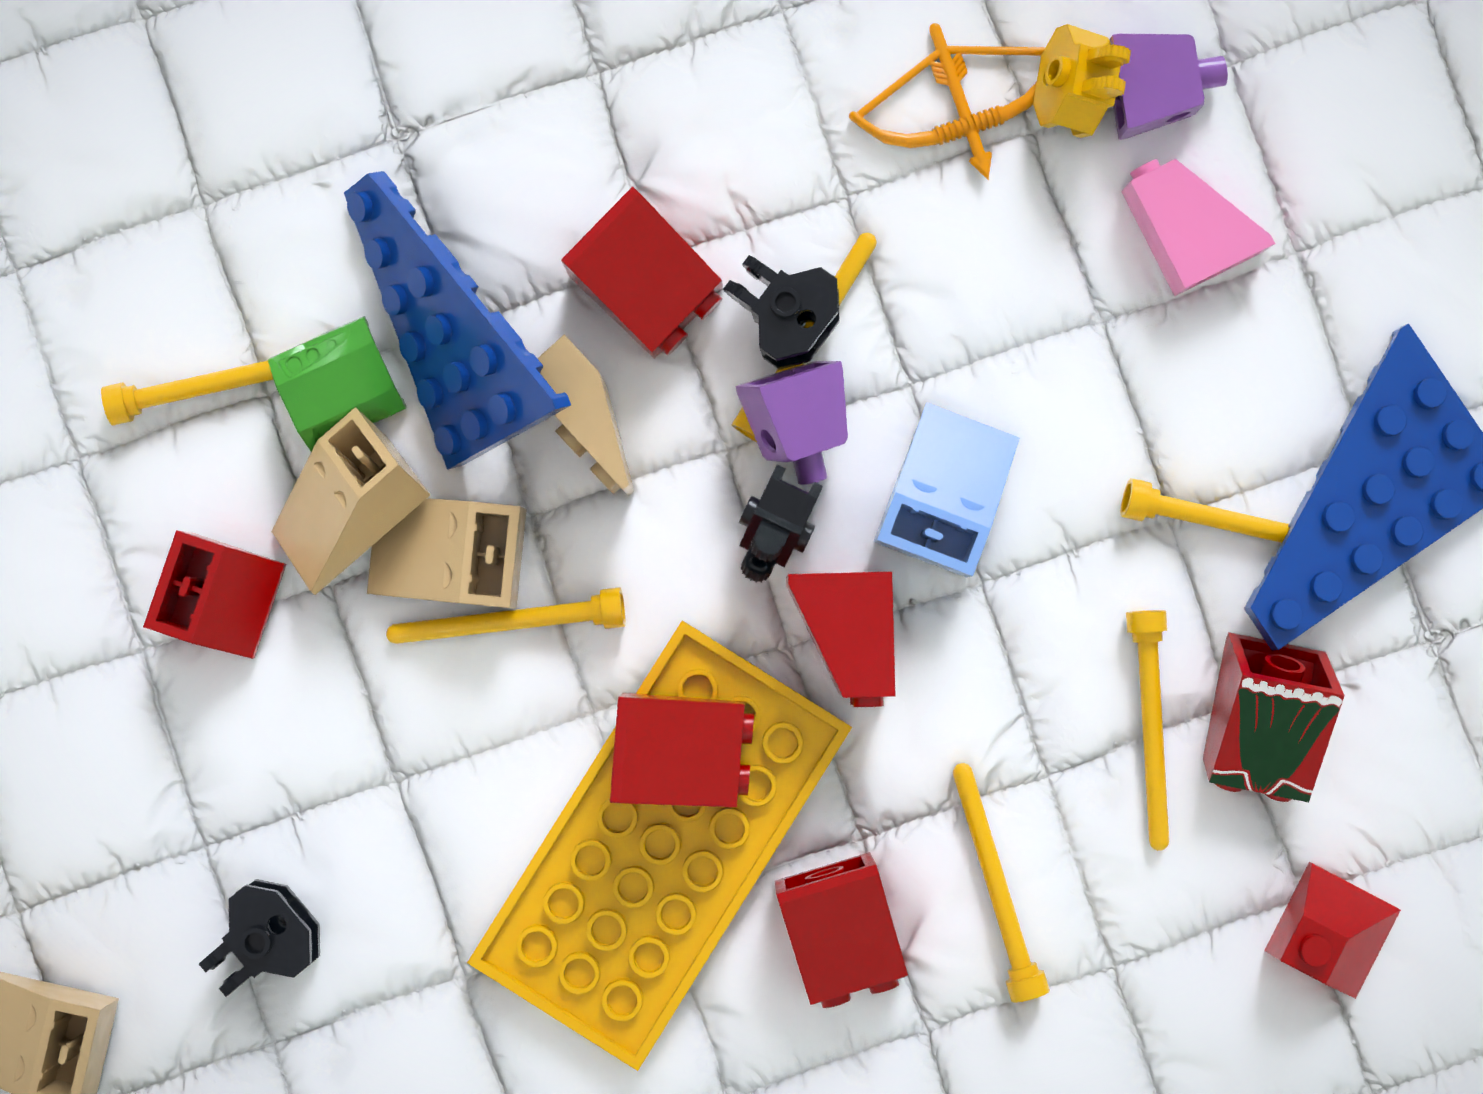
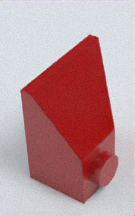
[1264,862,1401,999]

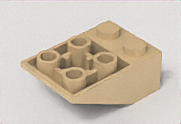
[537,334,634,496]
[271,407,430,595]
[367,498,527,608]
[0,972,119,1094]

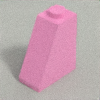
[1121,159,1275,296]

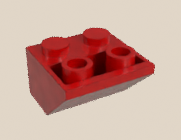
[143,530,287,659]

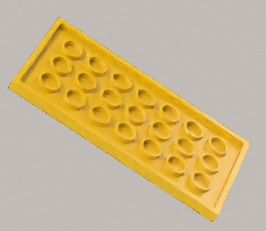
[467,620,852,1071]

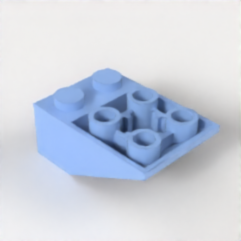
[873,402,1020,577]

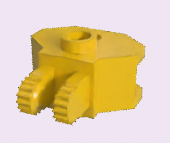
[1033,24,1131,138]

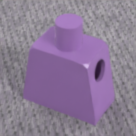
[1109,33,1228,140]
[735,361,848,485]

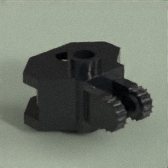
[723,255,840,370]
[739,464,823,583]
[199,879,320,997]

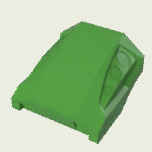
[268,316,407,452]

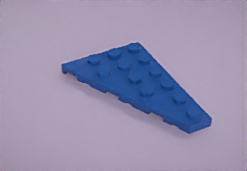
[344,171,571,470]
[1244,323,1483,651]

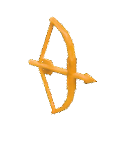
[849,23,1046,180]

